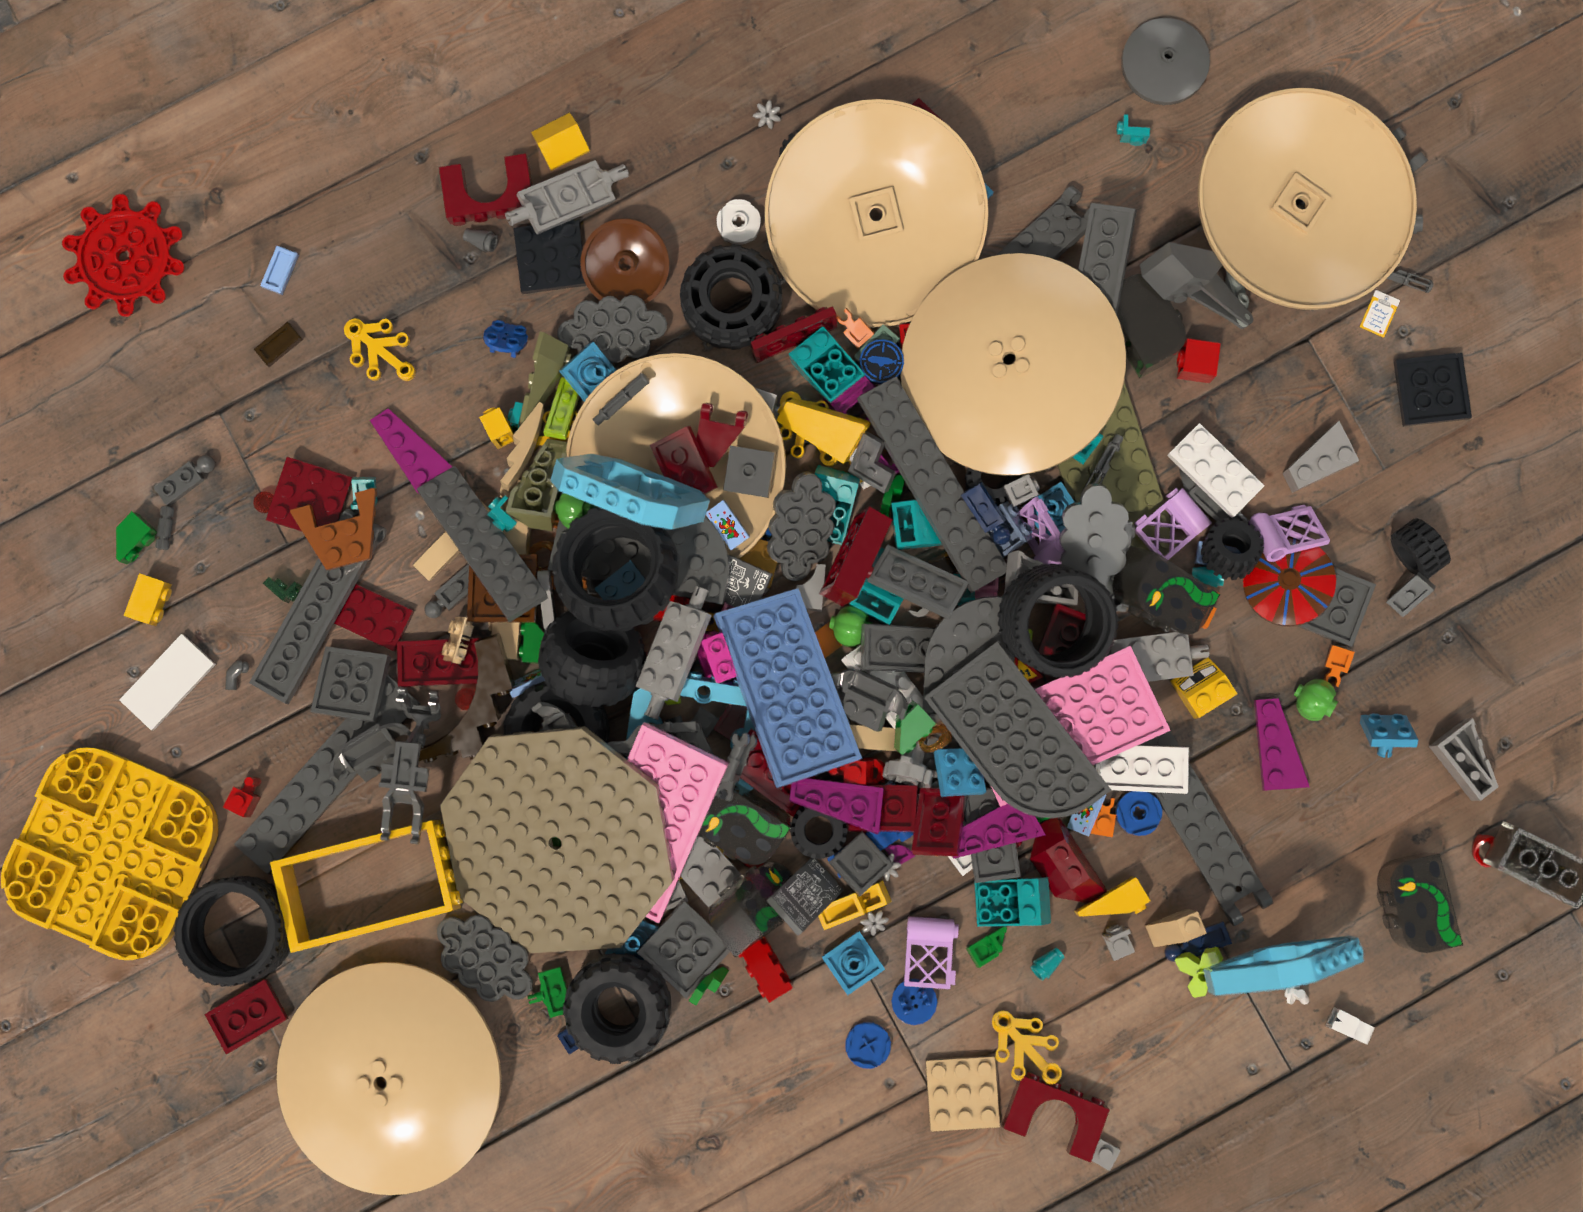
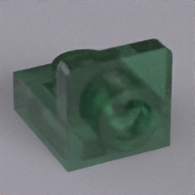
[263,577,303,603]

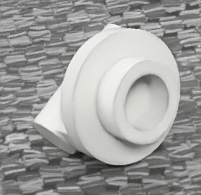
[1285,985,1309,1005]

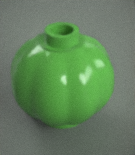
[554,493,598,529]
[829,606,873,648]
[1294,679,1338,721]

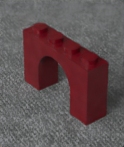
[439,153,533,226]
[1001,1071,1110,1163]

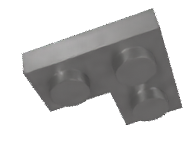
[848,431,896,493]

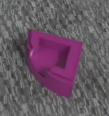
[885,845,915,864]

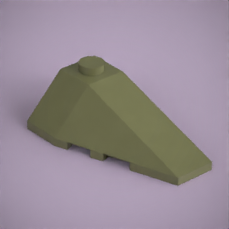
[519,332,572,425]
[506,439,567,531]

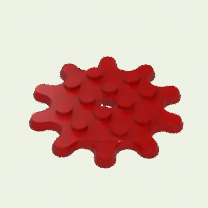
[62,194,185,317]

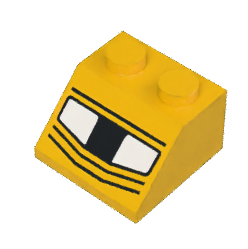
[1170,657,1237,719]

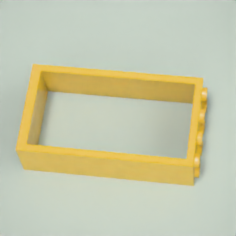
[270,820,463,953]

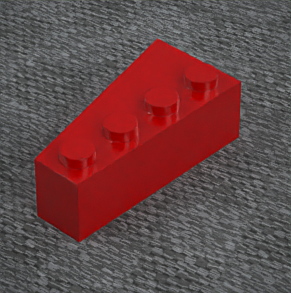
[721,906,793,1003]

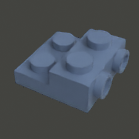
[988,501,1032,558]

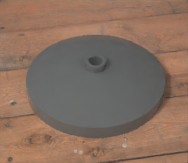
[1121,18,1210,105]

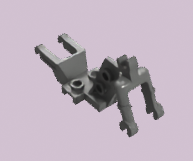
[379,687,442,844]
[607,722,757,801]

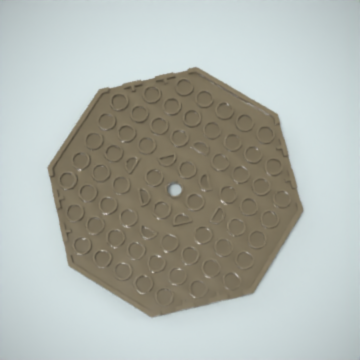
[440,726,675,953]

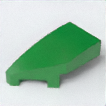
[880,475,904,517]
[966,926,1007,968]
[688,967,729,1006]

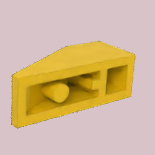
[1074,876,1150,916]

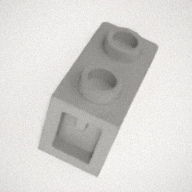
[1004,474,1040,507]
[1102,924,1135,961]

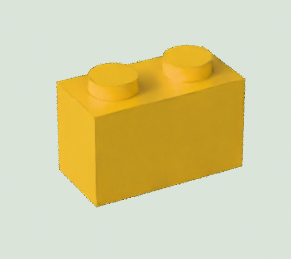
[479,407,515,449]
[124,573,172,626]

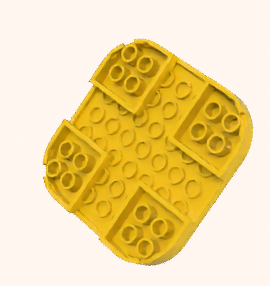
[1,748,218,960]

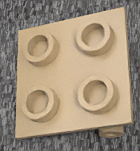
[442,617,474,665]

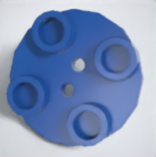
[483,320,528,358]
[891,978,937,1025]

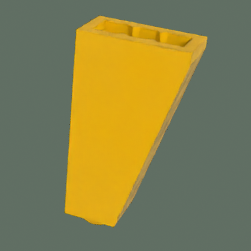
[777,398,871,464]

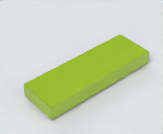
[543,377,580,440]

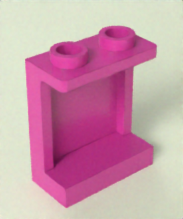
[697,631,736,683]

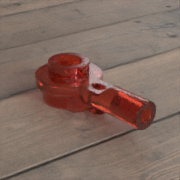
[253,491,274,514]
[455,688,475,710]

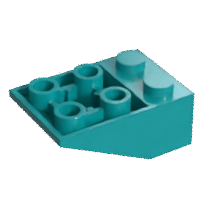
[789,327,865,403]
[815,465,860,545]
[890,500,942,550]
[849,548,904,625]
[974,877,1051,927]

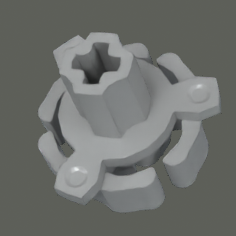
[882,741,938,789]

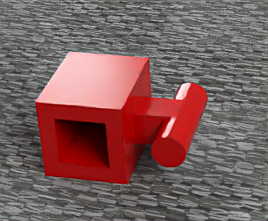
[829,759,874,784]
[223,777,261,817]

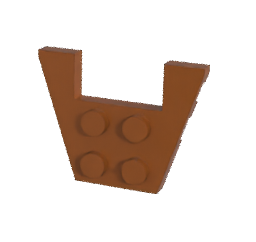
[290,488,377,570]

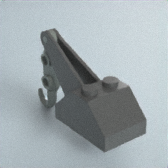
[1139,242,1254,329]

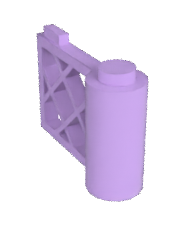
[1134,487,1212,562]
[1018,496,1064,565]
[1248,504,1330,562]
[904,916,958,989]

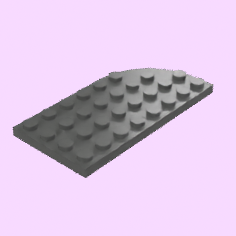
[548,507,730,606]
[922,597,1015,771]
[924,642,1111,818]

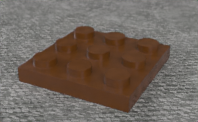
[467,554,538,623]

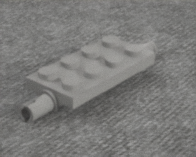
[505,160,629,234]
[636,586,711,720]
[1104,631,1209,682]
[681,829,745,912]

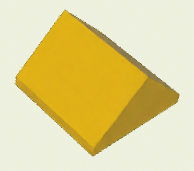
[531,113,590,171]

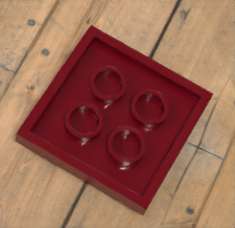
[266,457,352,532]

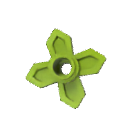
[1175,947,1223,998]

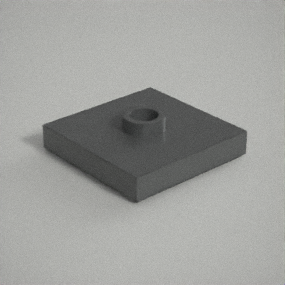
[723,445,776,498]
[829,831,894,897]

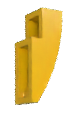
[818,880,892,930]

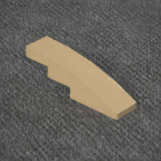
[501,402,544,493]
[413,501,490,581]

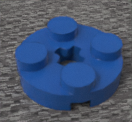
[1115,791,1162,836]

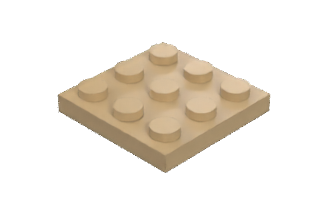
[926,1056,1000,1131]

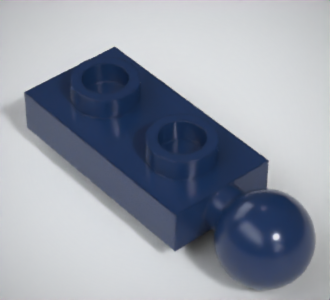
[961,482,1011,545]
[1164,921,1232,962]

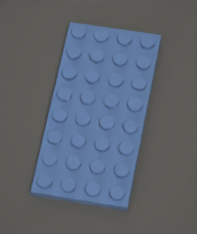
[714,588,862,788]

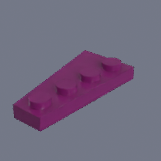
[370,408,452,494]
[1254,698,1310,791]
[789,779,883,835]
[952,804,1045,859]

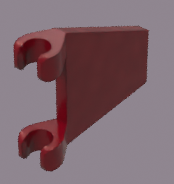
[696,403,748,468]

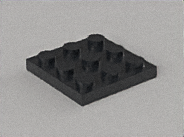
[513,220,587,294]
[1393,353,1472,427]

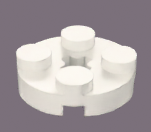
[717,199,761,245]

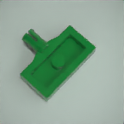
[527,966,567,1018]

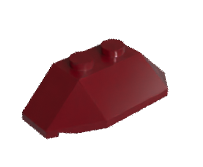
[1030,818,1107,903]

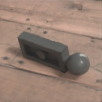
[154,455,215,506]
[424,564,469,618]

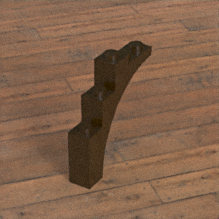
[419,633,515,763]

